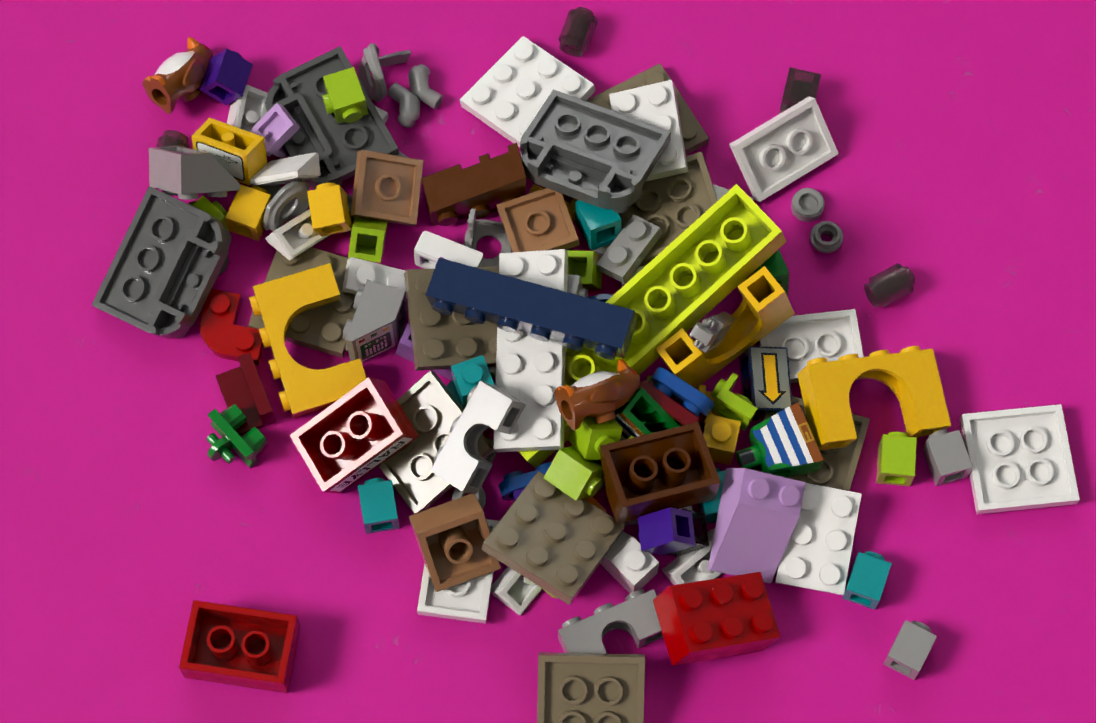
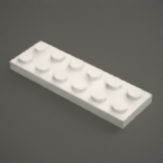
[493,249,568,452]

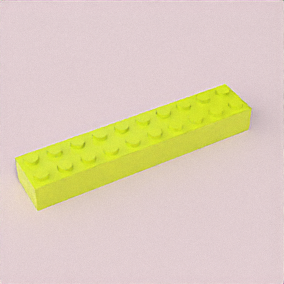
[518,184,786,468]

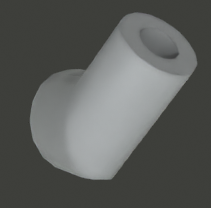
[408,64,443,109]
[388,83,420,128]

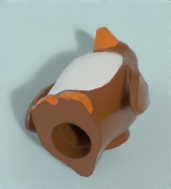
[142,37,213,114]
[554,359,641,431]

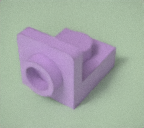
[251,103,300,159]

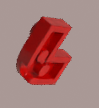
[200,289,264,365]

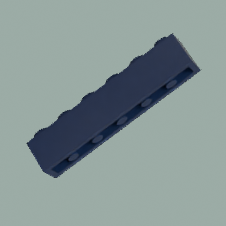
[426,258,637,360]

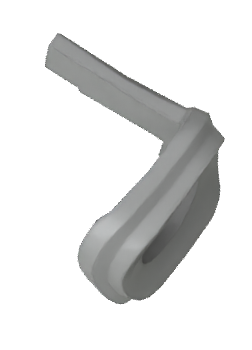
[358,43,411,102]
[259,179,309,231]
[464,209,512,267]

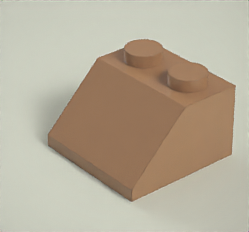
[409,494,501,592]

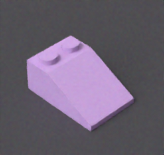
[707,468,806,583]

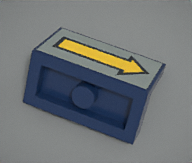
[739,346,793,421]

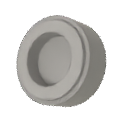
[791,188,825,222]

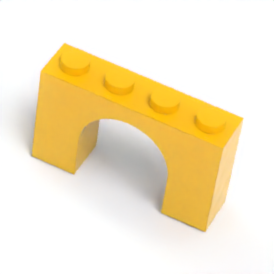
[249,263,367,418]
[655,266,795,389]
[797,346,951,451]

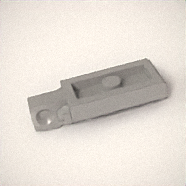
[689,312,735,353]

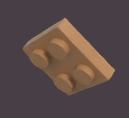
[350,150,424,226]
[496,188,580,252]

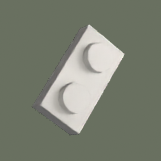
[342,257,407,297]

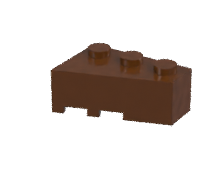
[422,143,526,226]

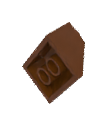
[599,422,721,524]

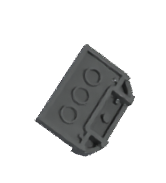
[265,46,399,190]
[520,89,671,213]
[92,186,232,339]

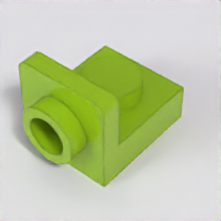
[711,373,758,431]

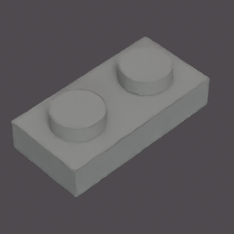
[596,214,663,284]

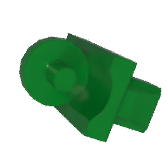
[206,404,267,468]

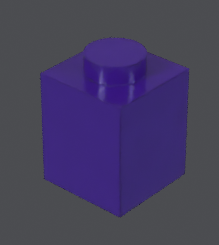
[200,49,253,105]
[638,507,696,555]

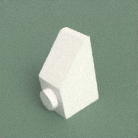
[600,532,659,594]

